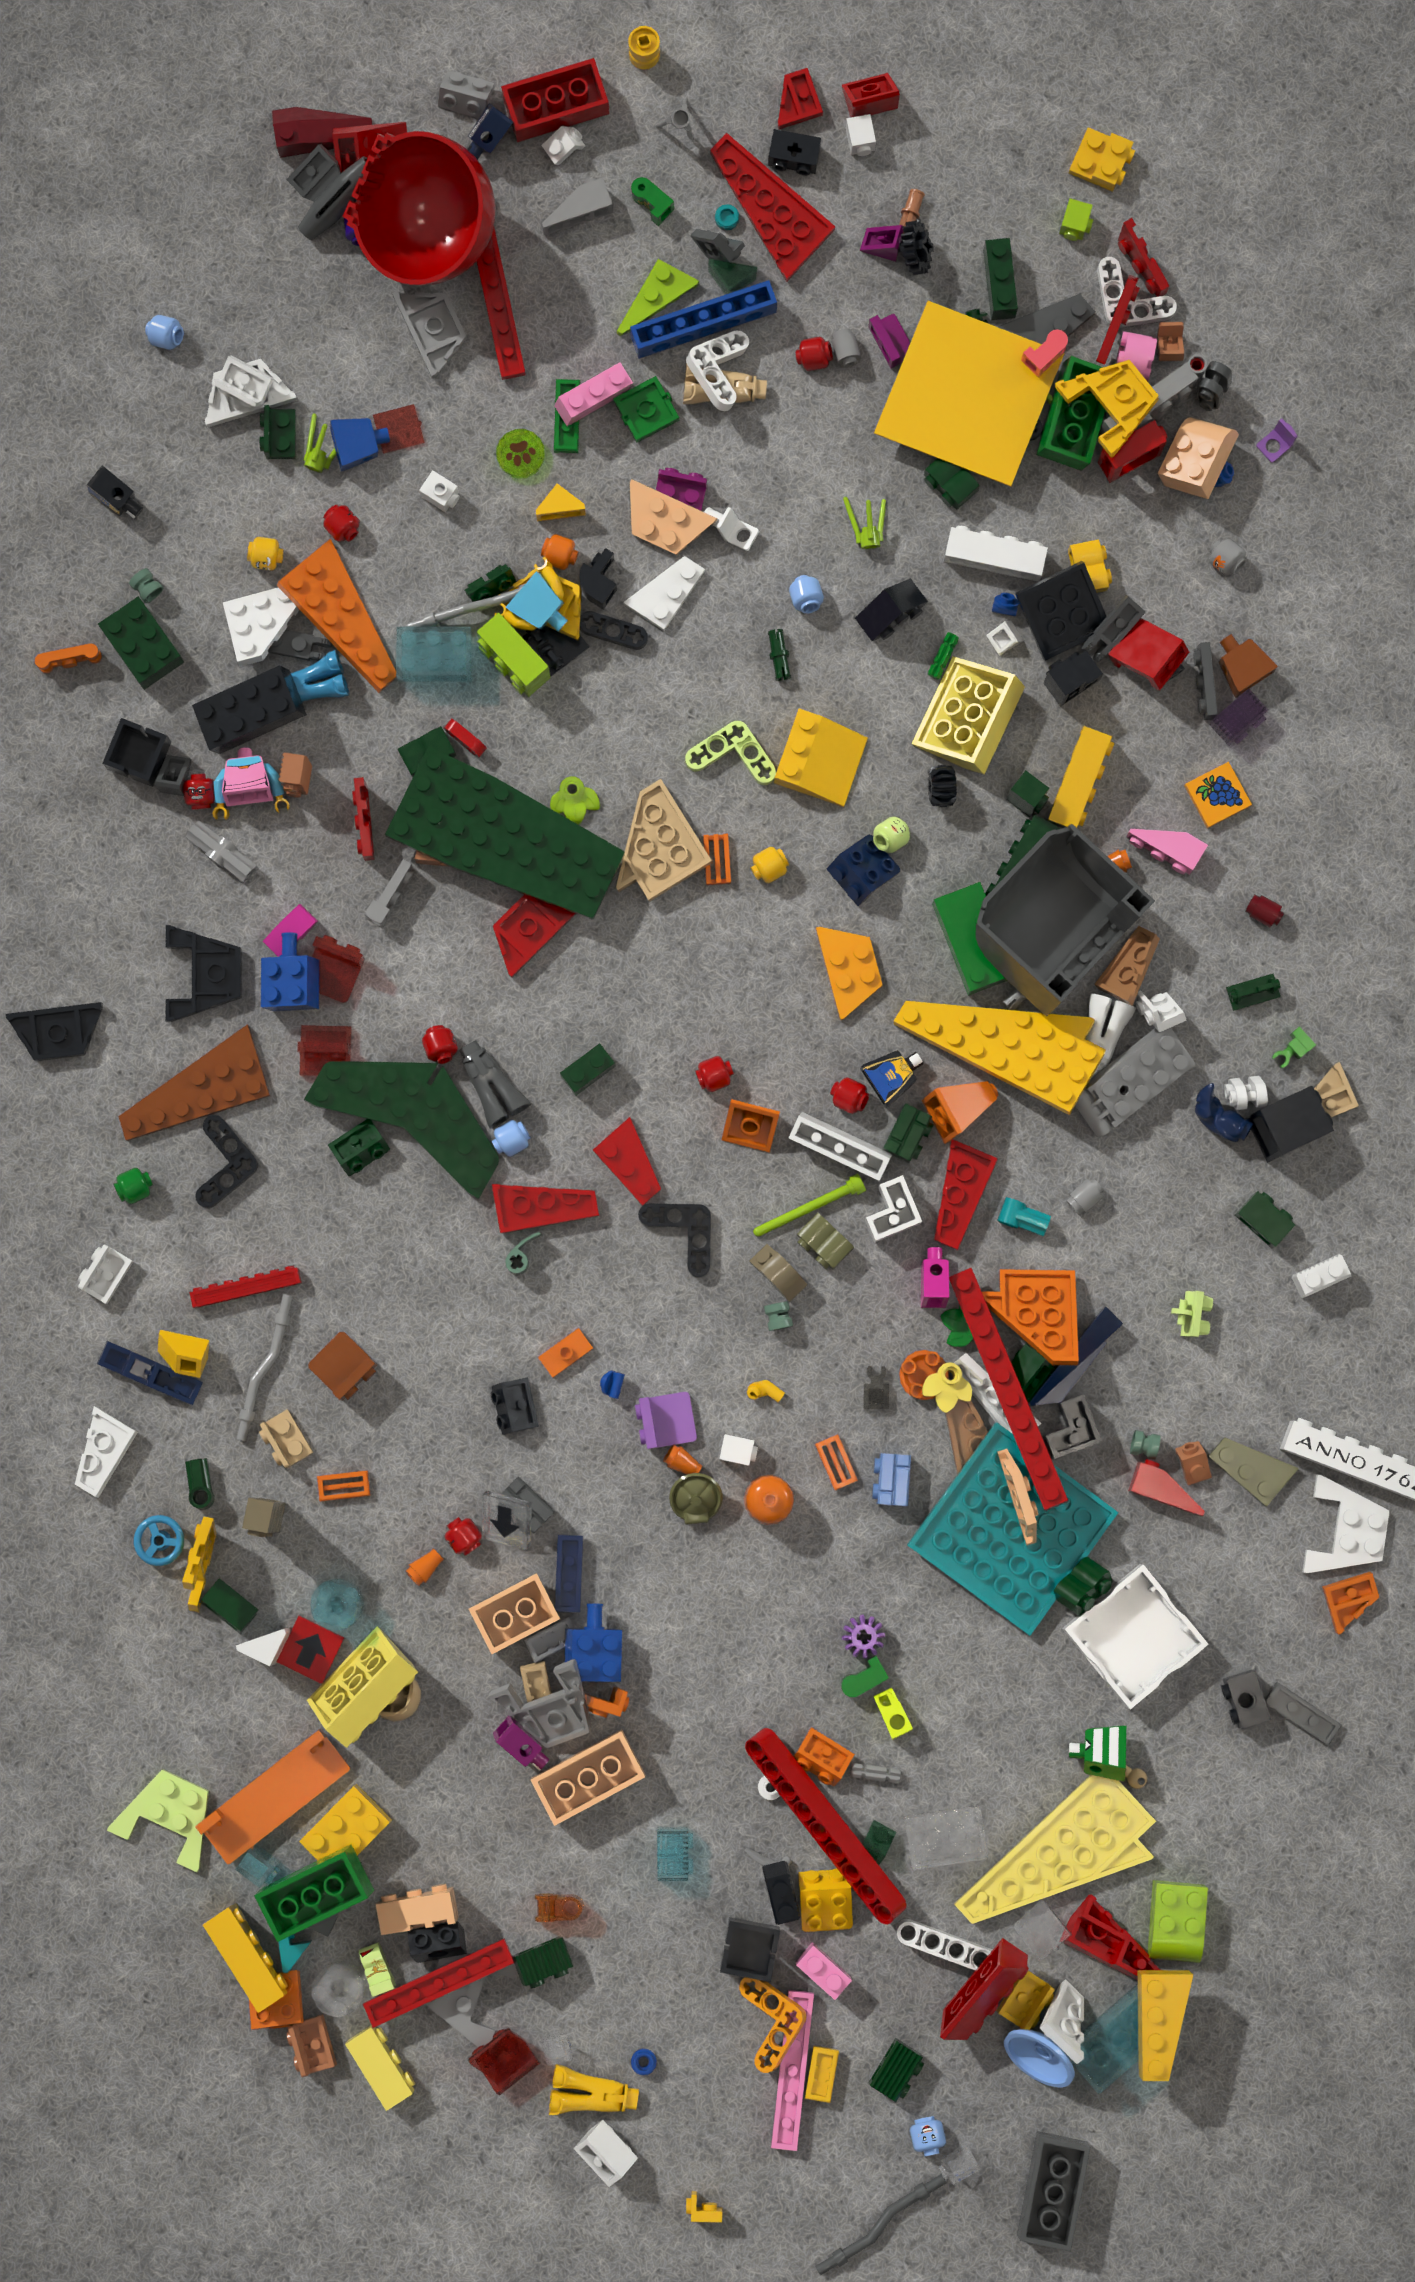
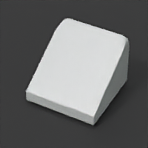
[986,620,1024,656]

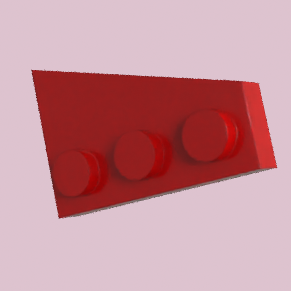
[1118,218,1169,297]
[352,777,375,861]
[593,1117,661,1206]

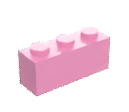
[554,362,633,427]

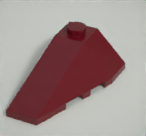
[272,107,373,158]

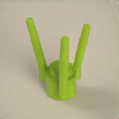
[303,413,336,473]
[843,497,886,549]

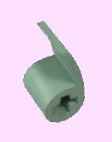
[505,1232,543,1275]

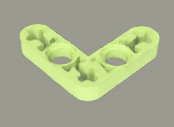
[685,721,776,785]

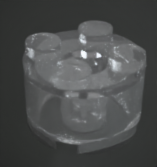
[312,1961,366,2018]

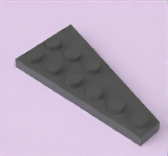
[998,294,1096,344]

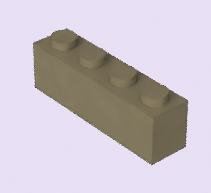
[242,1497,286,1537]

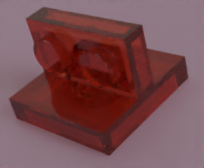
[297,1025,352,1076]

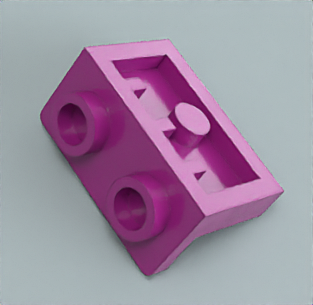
[656,468,707,511]

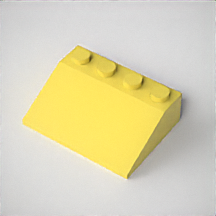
[912,656,1025,774]
[307,1626,418,1748]

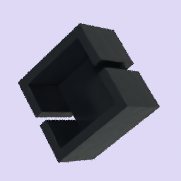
[102,718,171,787]
[720,1917,780,1982]

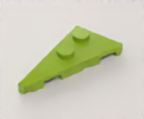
[617,259,699,336]

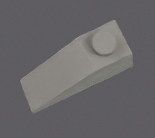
[542,178,613,236]

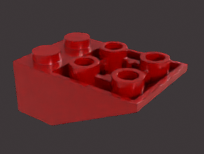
[332,122,407,173]

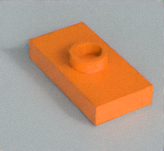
[538,1328,594,1378]

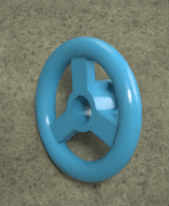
[134,1515,184,1566]

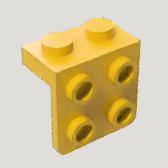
[798,1868,853,1932]

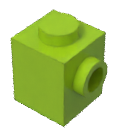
[1059,198,1094,241]

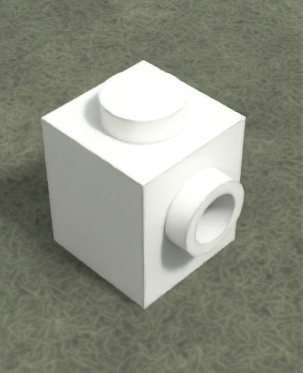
[419,470,460,513]

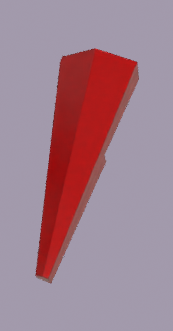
[1060,1894,1160,1981]

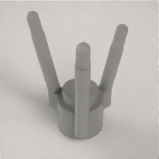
[655,98,693,139]

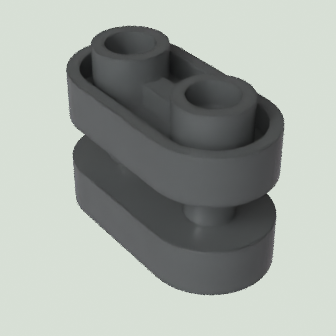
[1196,361,1232,411]

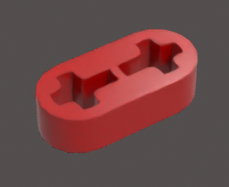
[443,718,487,758]

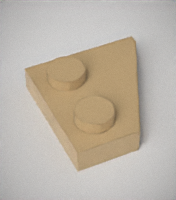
[1314,1062,1359,1118]

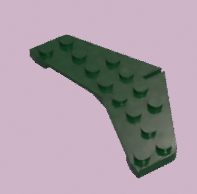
[304,1061,499,1199]

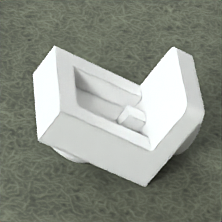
[542,126,585,165]

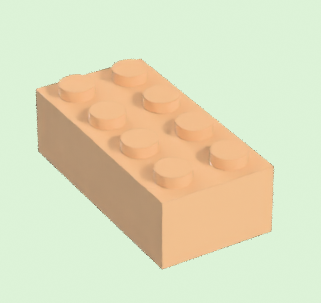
[531,1730,646,1826]

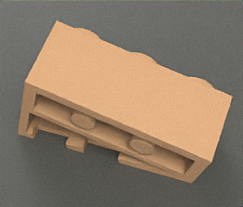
[376,1884,459,1935]

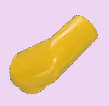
[747,1380,785,1403]

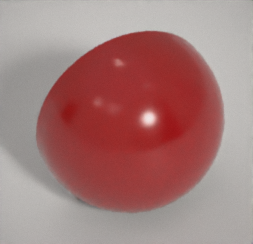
[342,131,496,285]

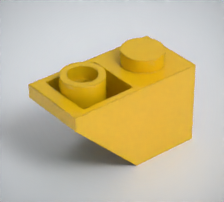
[158,1330,209,1378]

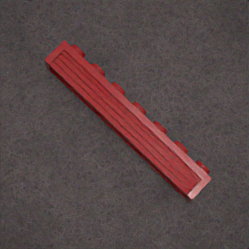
[189,1265,302,1308]

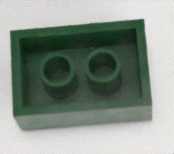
[98,596,184,690]

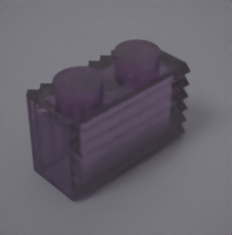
[1209,688,1268,746]

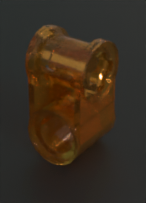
[535,1893,584,1922]

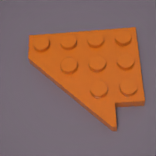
[982,1269,1079,1365]

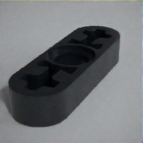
[580,611,648,650]

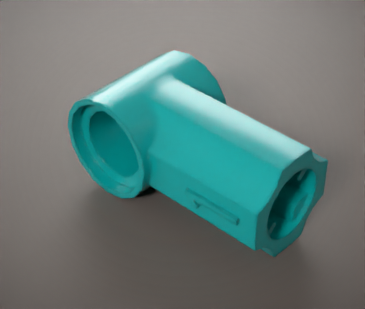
[997,1197,1051,1237]

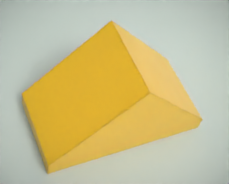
[536,484,586,521]

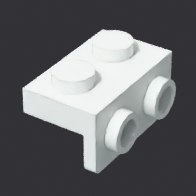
[213,355,274,408]
[78,1244,134,1304]

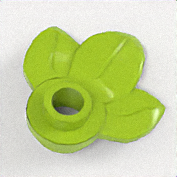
[550,776,600,825]

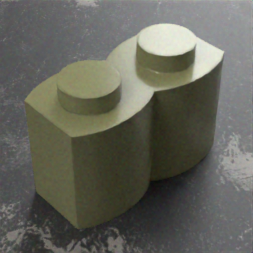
[797,1212,854,1270]

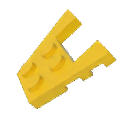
[1055,360,1159,458]
[182,1516,217,1612]

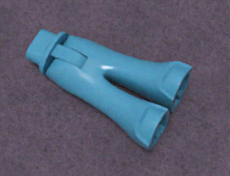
[291,650,349,702]

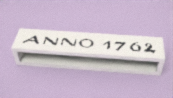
[1280,1418,1415,1501]

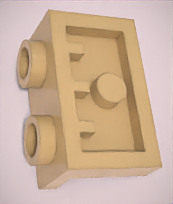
[259,1409,314,1468]

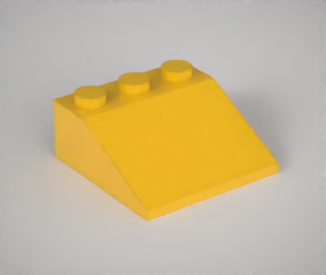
[774,708,868,807]

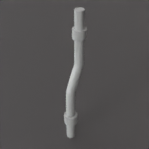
[407,583,526,632]
[236,1294,293,1441]

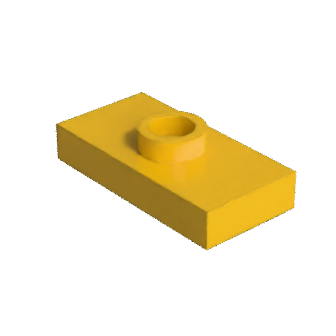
[805,2045,839,2103]

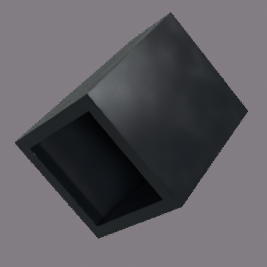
[1246,1086,1334,1163]

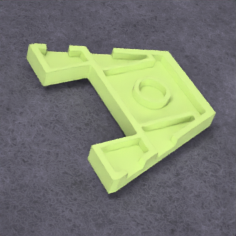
[107,1769,209,1872]

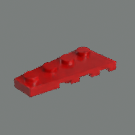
[934,1139,998,1251]

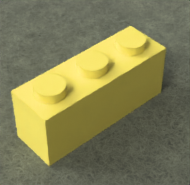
[345,2025,415,2111]

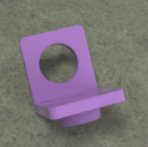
[1256,418,1298,463]

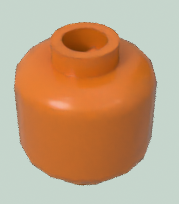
[540,534,579,570]

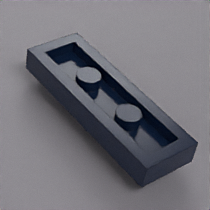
[555,1535,583,1612]

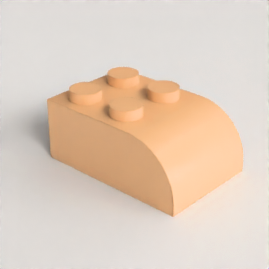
[1158,417,1239,499]
[469,1573,560,1654]

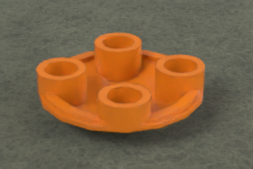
[899,1350,949,1400]

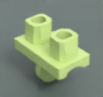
[1171,1291,1213,1337]

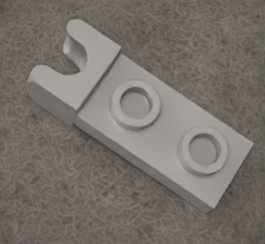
[364,859,414,928]

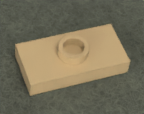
[520,1661,552,1703]

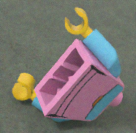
[212,748,289,820]

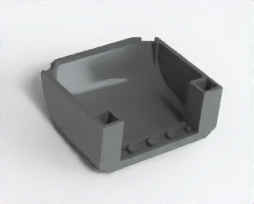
[976,824,1155,1017]

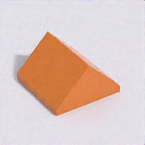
[721,1099,780,1153]

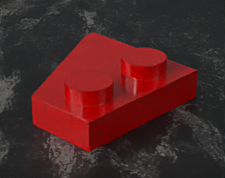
[778,68,823,130]

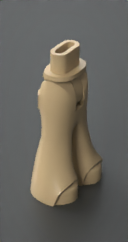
[683,363,767,404]

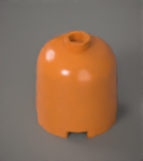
[744,1475,794,1525]

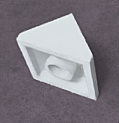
[236,1627,291,1666]

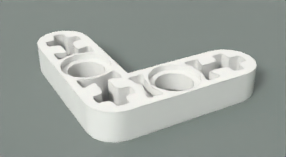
[1097,257,1177,328]
[686,330,749,411]

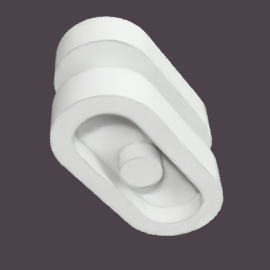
[1224,1076,1268,1110]

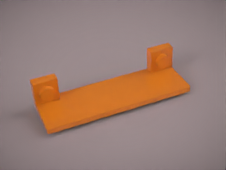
[195,1728,350,1864]

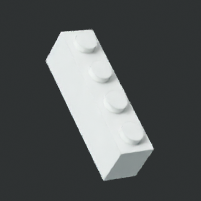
[944,526,1048,582]
[789,1112,892,1181]

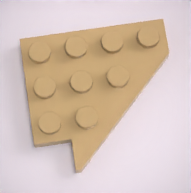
[616,779,713,902]

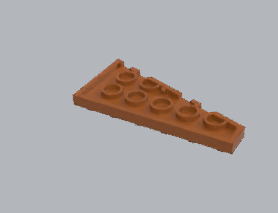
[118,1024,270,1141]

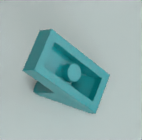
[278,1934,312,1973]

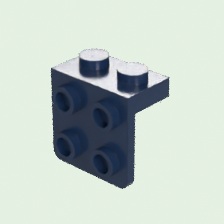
[826,834,900,906]

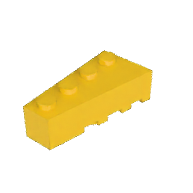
[1048,726,1114,828]
[203,1903,288,2013]
[1137,1970,1194,2081]

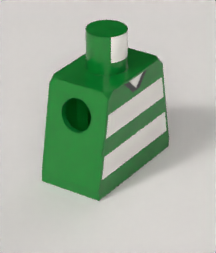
[1069,1726,1127,1781]

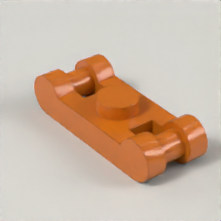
[35,644,102,673]

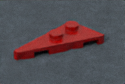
[1096,275,1140,365]

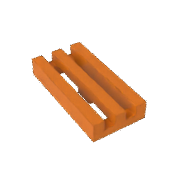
[703,833,731,885]
[815,1434,858,1490]
[317,1470,371,1501]

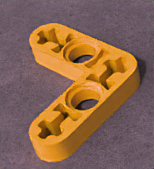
[739,1977,806,2073]

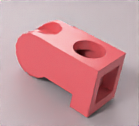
[1021,329,1068,377]

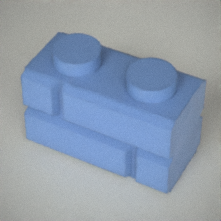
[872,1453,911,1506]

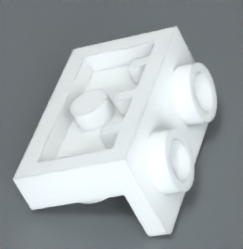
[1135,990,1187,1032]

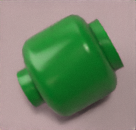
[113,1167,153,1205]

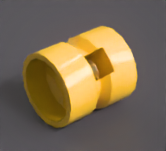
[628,26,660,70]

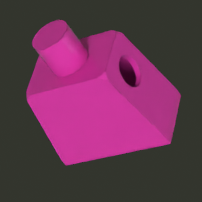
[921,1247,949,1308]

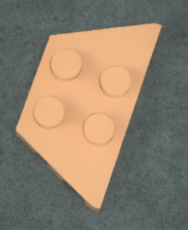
[630,479,718,555]
[997,1449,1038,1545]

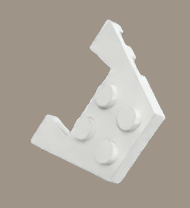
[1302,1475,1389,1573]

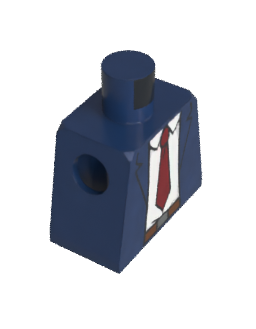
[467,103,513,160]

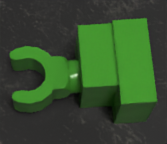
[1272,1026,1316,1069]

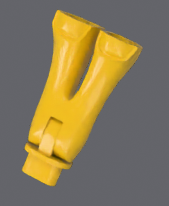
[549,2064,639,2115]

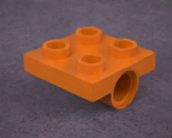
[249,1970,304,2030]

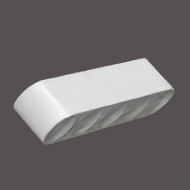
[895,1919,993,1970]

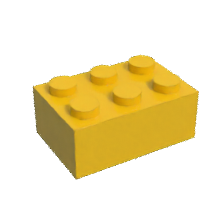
[299,1784,392,1861]

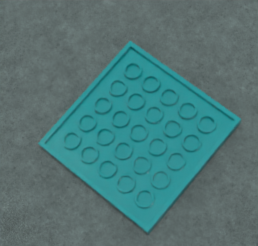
[907,1422,1119,1636]

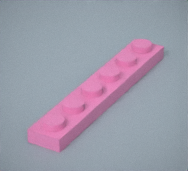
[771,1990,814,2151]

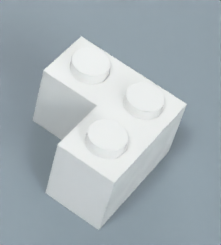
[865,1175,922,1243]

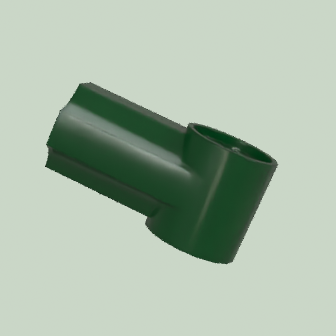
[185,1458,215,1510]

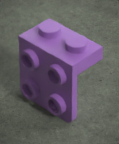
[635,1392,697,1449]

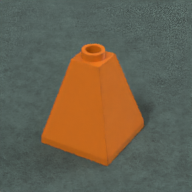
[921,1081,998,1144]

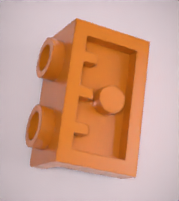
[793,1727,855,1786]

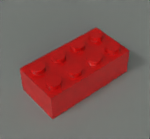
[501,58,609,142]

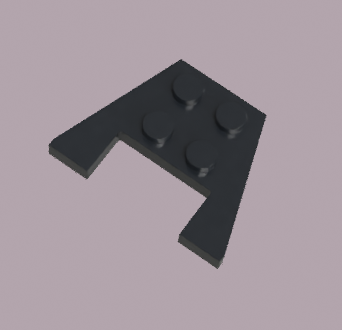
[165,925,242,1022]

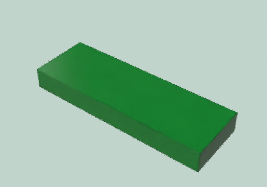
[554,379,581,453]

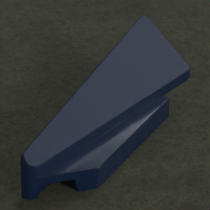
[1028,1307,1123,1406]

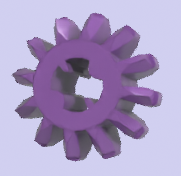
[842,1615,885,1658]

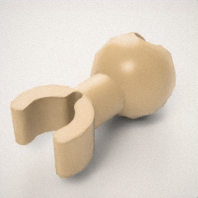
[1125,1765,1147,1789]

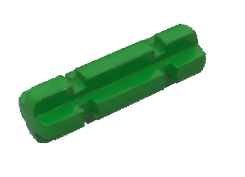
[928,632,959,680]

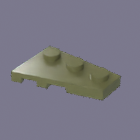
[1208,1437,1299,1507]

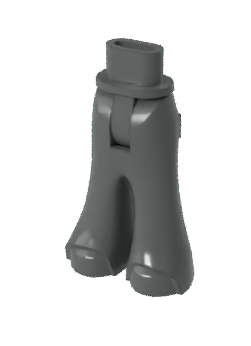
[459,1040,531,1129]

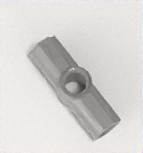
[186,821,258,883]

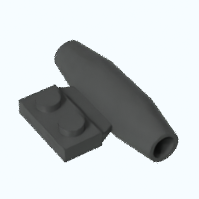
[286,144,367,240]

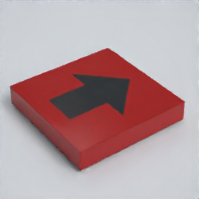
[276,1615,345,1684]

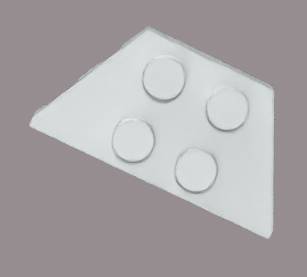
[205,359,297,428]

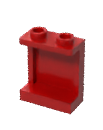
[1108,618,1190,691]

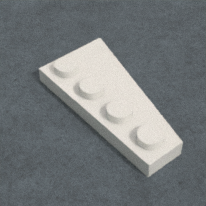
[954,1353,1042,1434]

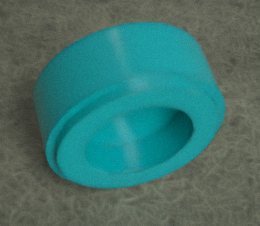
[715,204,739,231]

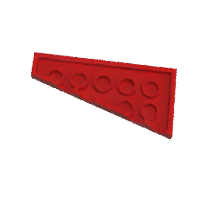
[710,133,835,282]

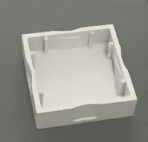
[1062,1564,1209,1709]

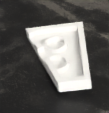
[623,556,705,631]
[75,1406,138,1498]
[1040,1980,1084,2064]

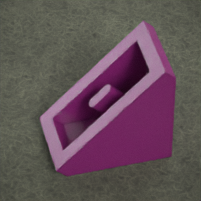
[860,225,904,262]

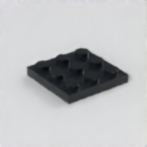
[1015,561,1107,661]

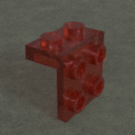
[312,935,365,1003]
[468,2028,540,2096]

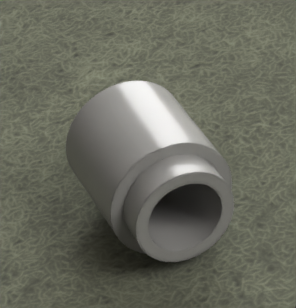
[832,328,861,368]
[1066,1179,1104,1215]

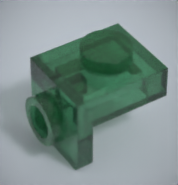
[862,1820,896,1865]

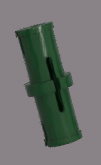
[768,629,791,681]

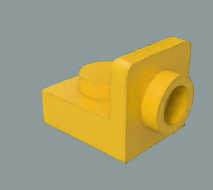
[686,2191,722,2222]

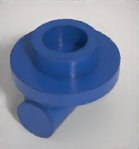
[1214,461,1234,487]
[992,593,1019,616]
[600,1370,625,1399]

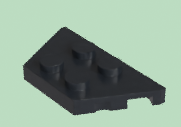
[6,1002,103,1061]

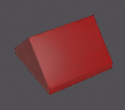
[842,73,900,118]

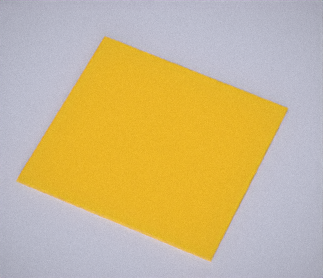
[874,301,1065,487]

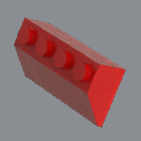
[940,1938,1029,2040]

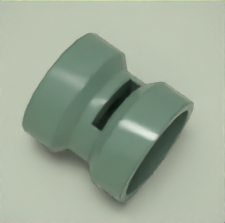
[129,568,164,603]
[764,1301,793,1331]
[1130,1430,1161,1460]

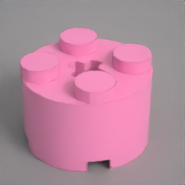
[1116,331,1157,382]

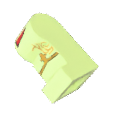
[359,1942,396,1997]

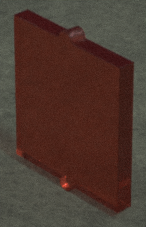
[373,404,424,454]

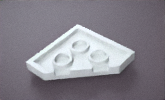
[223,588,299,667]

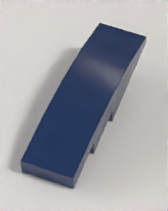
[97,1341,203,1405]

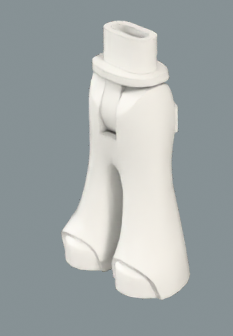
[1085,994,1136,1078]

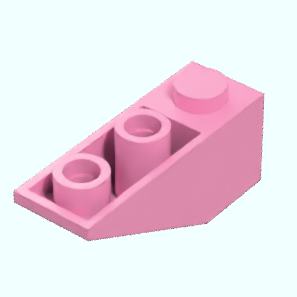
[1126,829,1208,875]

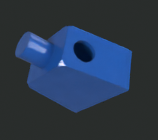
[329,418,390,471]

